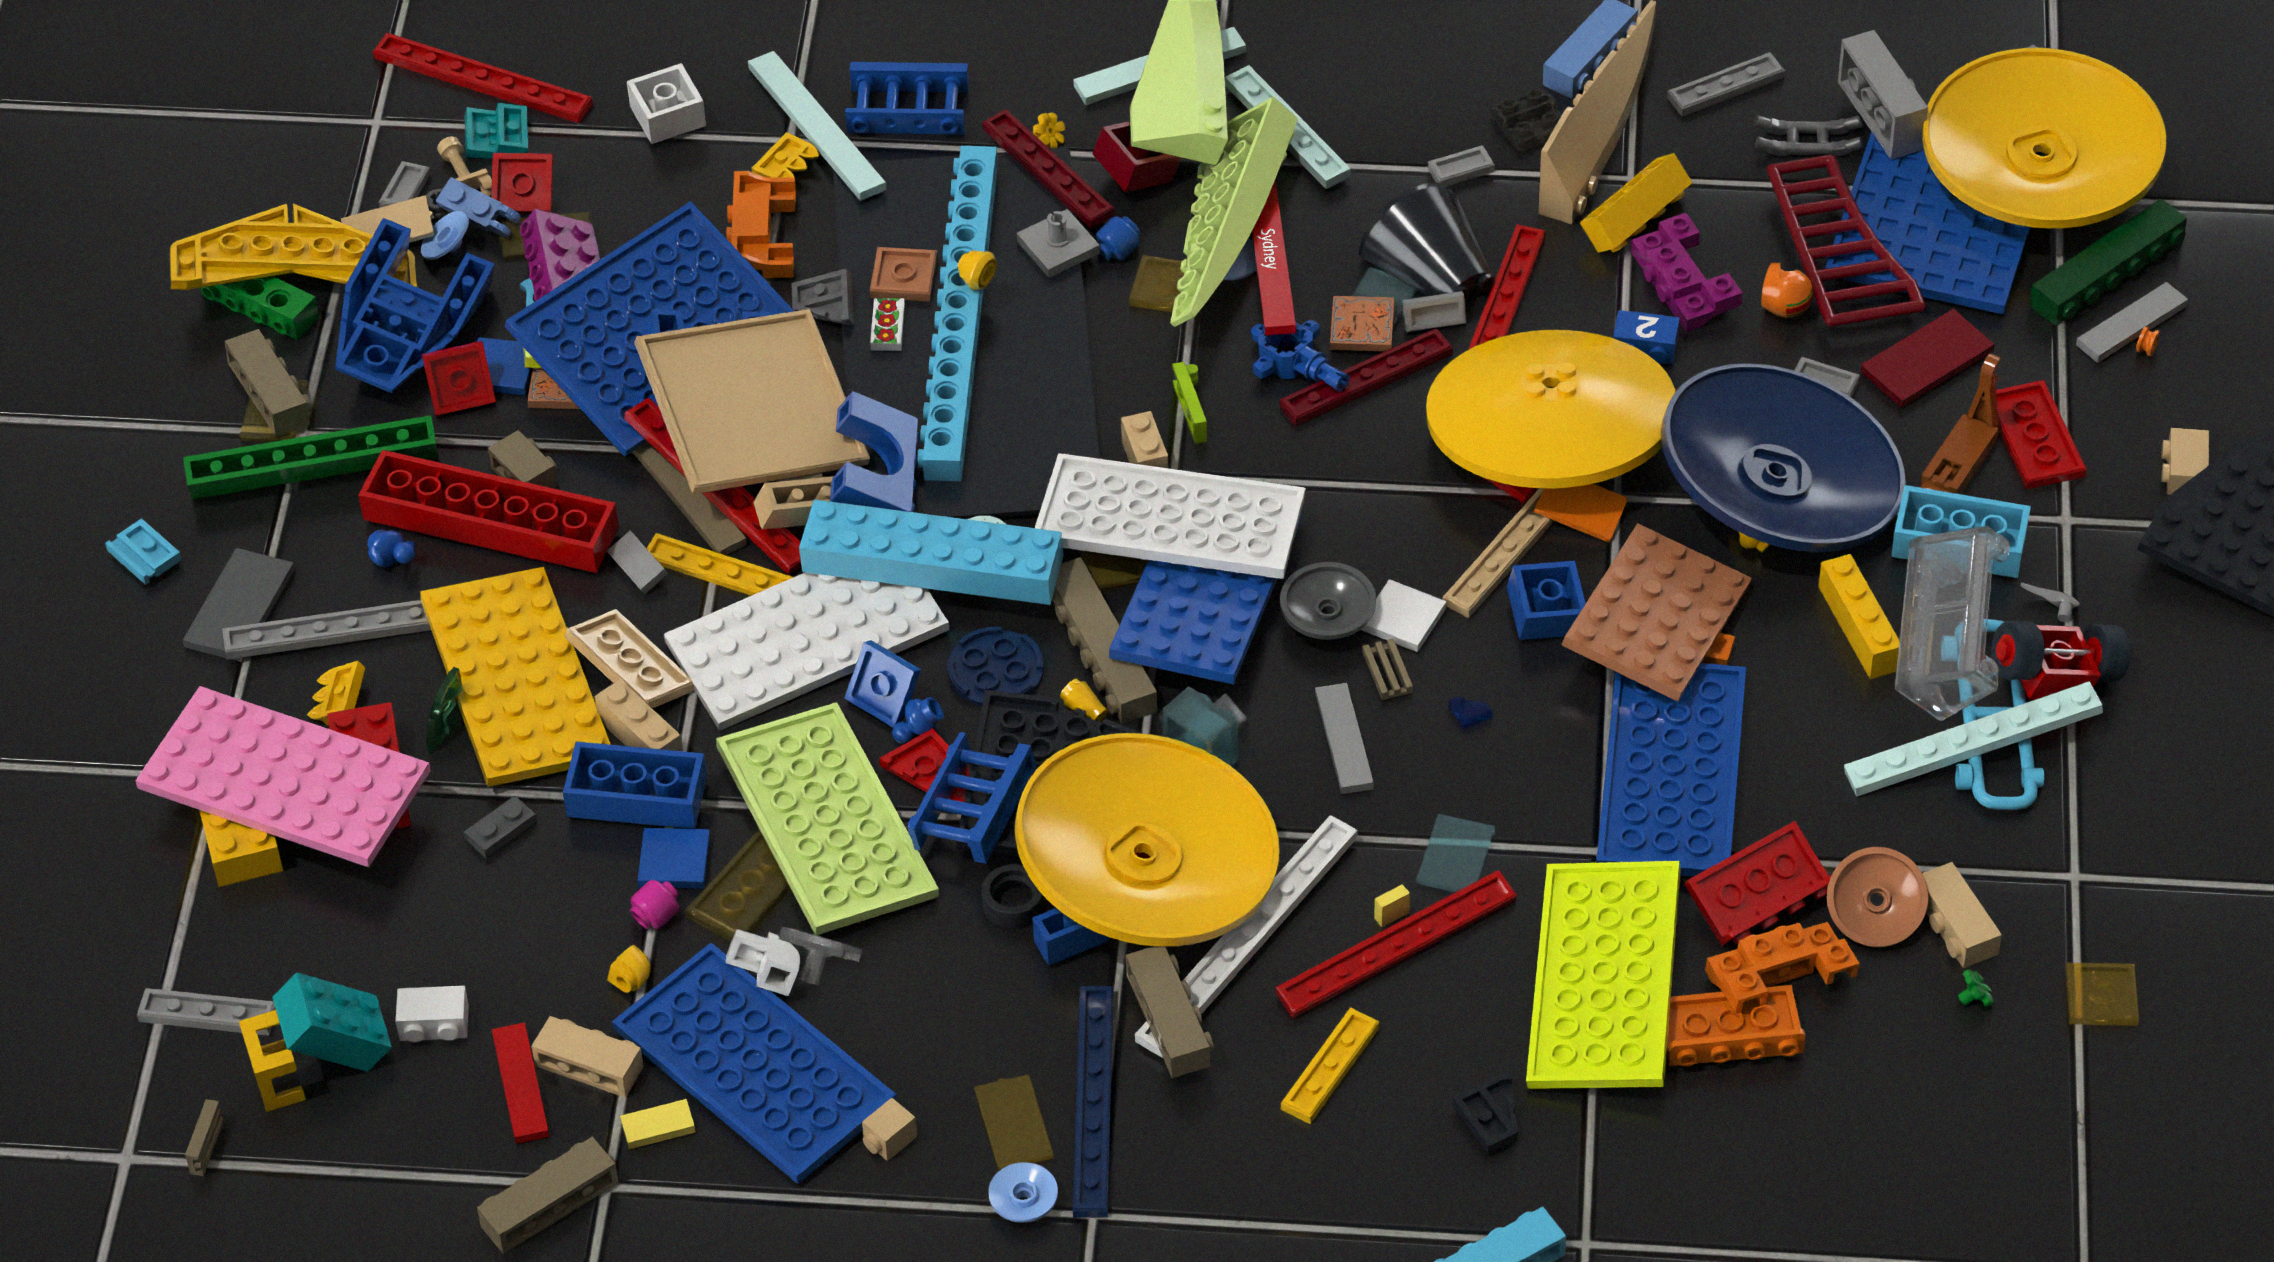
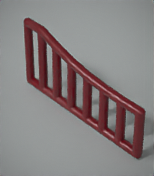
[1767,155,1926,327]

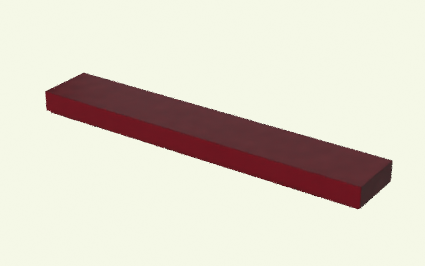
[982,109,1115,229]
[1279,328,1453,426]

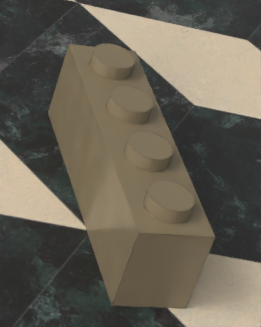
[225,329,312,437]
[1126,946,1214,1078]
[477,1136,619,1254]

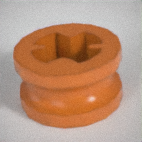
[2136,326,2161,357]

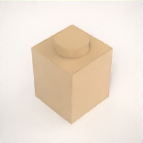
[862,1098,917,1161]

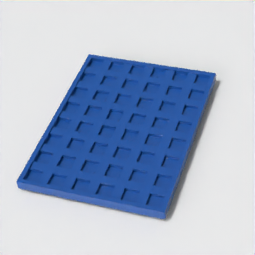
[1825,132,2047,314]

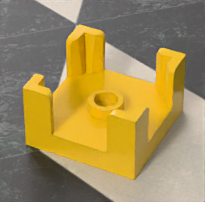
[239,1010,306,1112]

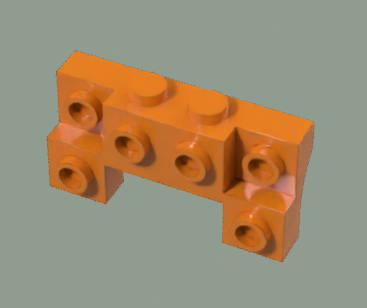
[726,171,796,278]
[1705,922,1860,1013]

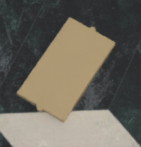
[341,195,435,243]

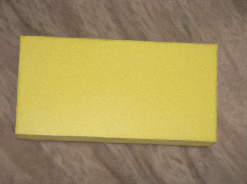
[620,1099,696,1149]

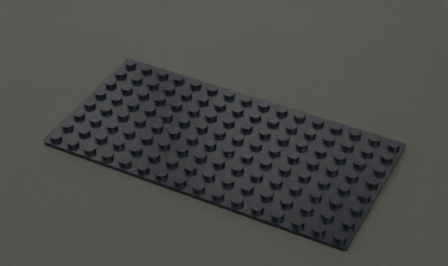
[833,148,1100,519]

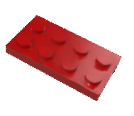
[1684,821,1832,946]

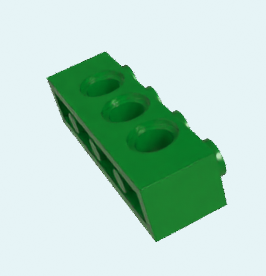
[200,276,319,340]

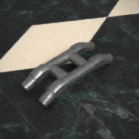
[1753,115,1863,156]

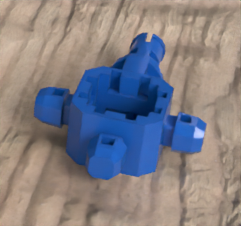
[1251,320,1350,392]

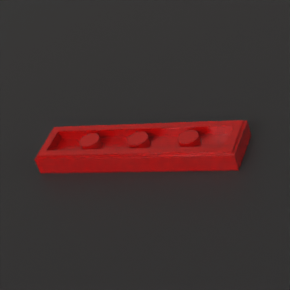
[492,1022,549,1144]

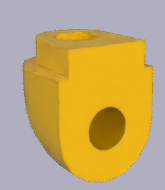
[607,945,650,993]

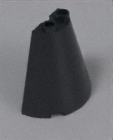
[1358,183,1495,300]

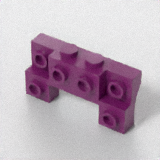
[1631,213,1743,333]

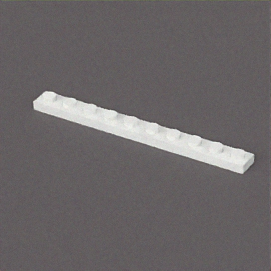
[1135,815,1357,1058]

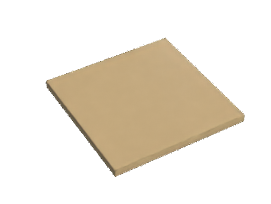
[634,309,870,494]

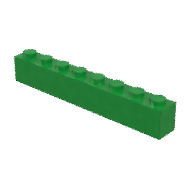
[183,415,439,500]

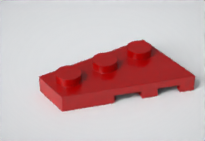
[879,728,970,802]

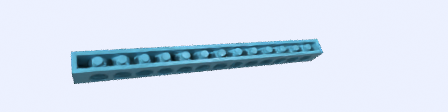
[918,146,998,482]

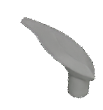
[2020,582,2080,622]

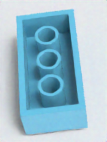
[1891,485,2031,578]

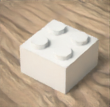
[627,63,706,144]

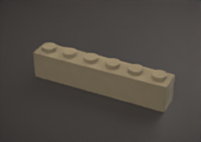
[1052,557,1157,724]

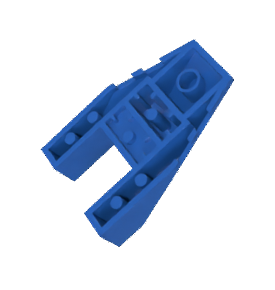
[335,218,495,393]

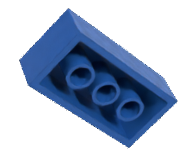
[563,742,707,829]

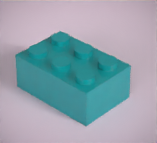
[273,972,392,1072]

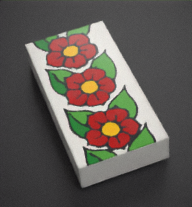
[870,298,905,351]

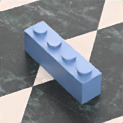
[1543,0,1638,99]

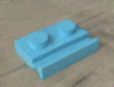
[105,518,182,585]

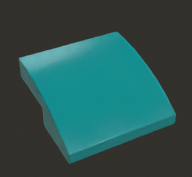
[464,103,528,158]

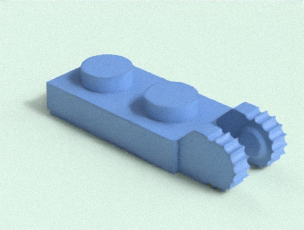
[435,177,521,238]

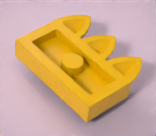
[751,132,819,178]
[307,661,366,725]

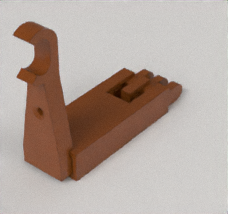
[1920,353,2002,494]

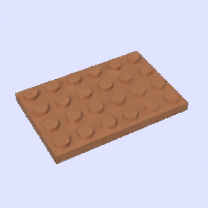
[1562,523,1752,701]

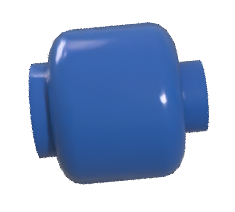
[1096,216,1141,261]

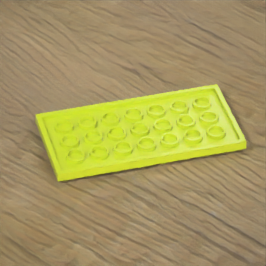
[1526,861,1681,1089]

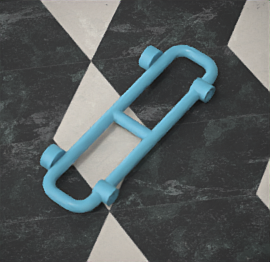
[1940,619,2044,810]

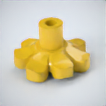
[1033,112,1065,149]

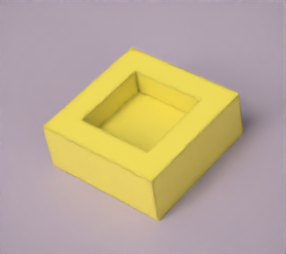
[1374,884,1410,927]

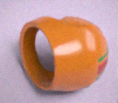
[1761,263,1813,318]

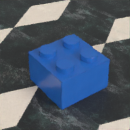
[1507,561,1586,640]

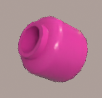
[629,880,679,929]

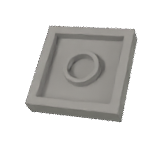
[1016,209,1100,278]

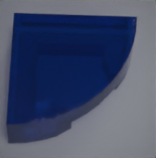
[1448,697,1493,729]

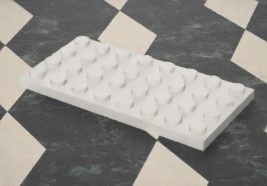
[1035,453,1305,579]
[664,572,950,731]

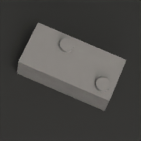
[1838,30,1928,160]

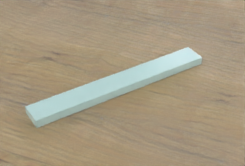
[748,51,886,201]

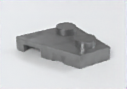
[791,268,854,325]

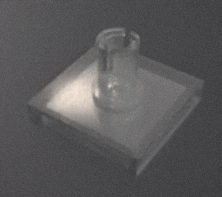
[779,926,862,986]

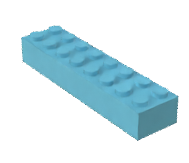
[799,499,1064,605]

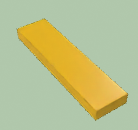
[1281,1008,1379,1124]

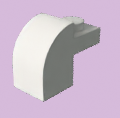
[725,929,800,996]

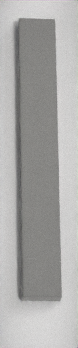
[222,600,431,660]

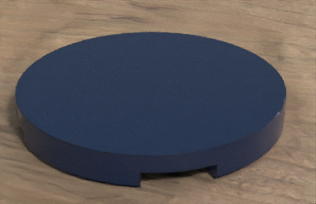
[947,626,1044,707]

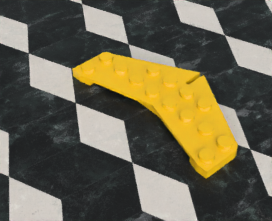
[170,204,417,290]

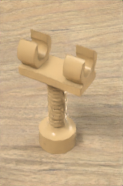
[437,136,492,196]

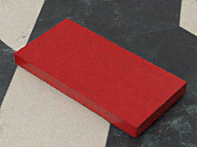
[1996,380,2087,490]

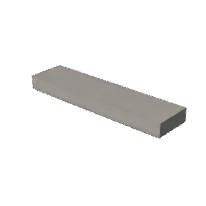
[1667,52,1785,116]
[2076,282,2188,363]
[1315,683,1374,794]
[137,988,276,1036]

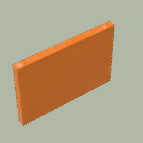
[1534,484,1628,543]

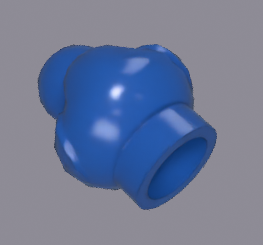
[367,529,416,568]
[892,697,944,744]

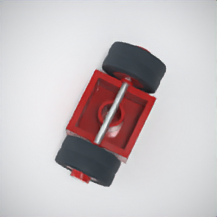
[1991,621,2131,699]

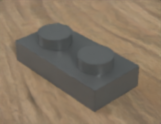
[464,796,537,858]

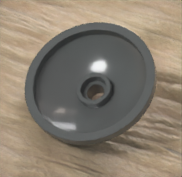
[1280,562,1376,640]

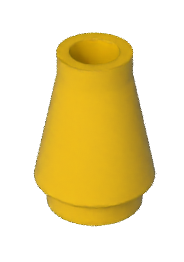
[1060,679,1108,722]

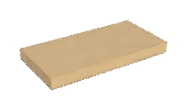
[565,609,694,708]

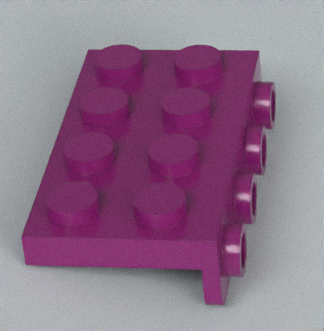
[520,209,600,301]

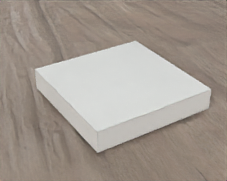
[1361,579,1446,652]

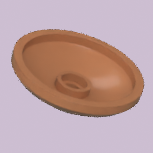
[1827,847,1928,948]

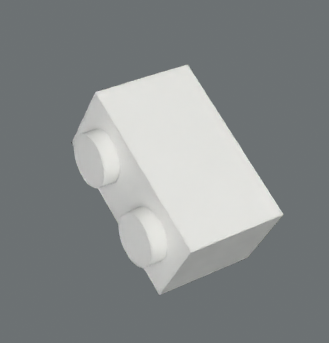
[396,986,469,1042]

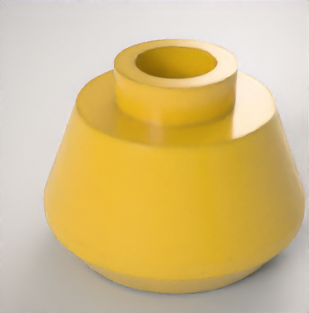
[957,250,997,291]

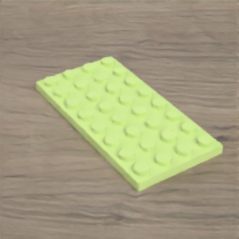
[716,702,939,935]

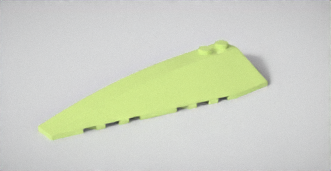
[1130,0,1228,165]
[1170,96,1298,327]

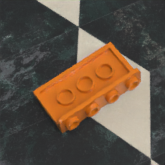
[1666,985,1806,1066]

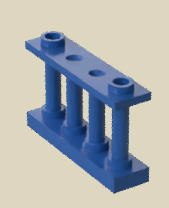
[845,62,969,135]
[908,732,1037,864]

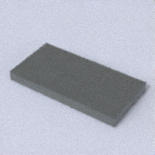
[183,548,295,662]

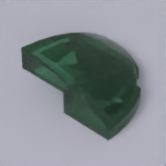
[426,667,463,754]

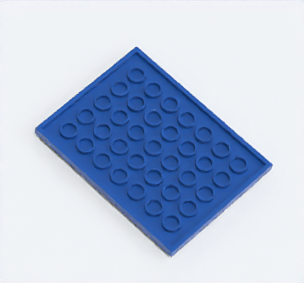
[505,201,794,457]

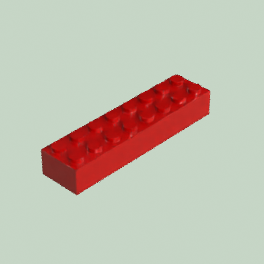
[358,450,619,573]

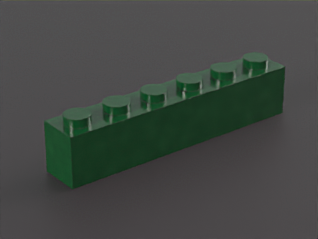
[2029,198,2187,326]

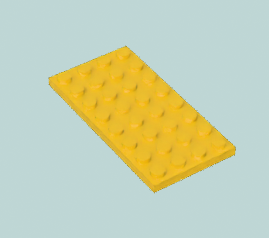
[420,567,611,787]

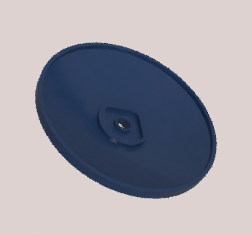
[1661,363,1906,552]

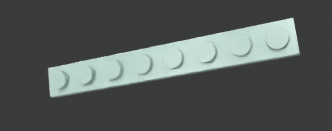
[1844,681,2103,797]

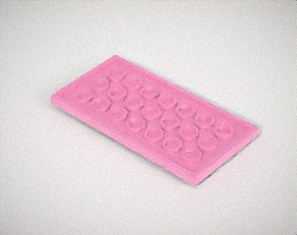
[135,686,431,867]

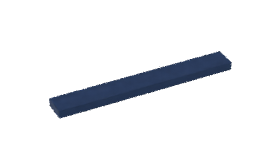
[1073,986,1114,1218]

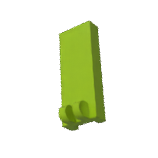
[1172,362,1207,444]

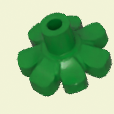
[1958,969,1994,1007]

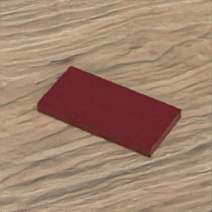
[1860,309,1995,408]

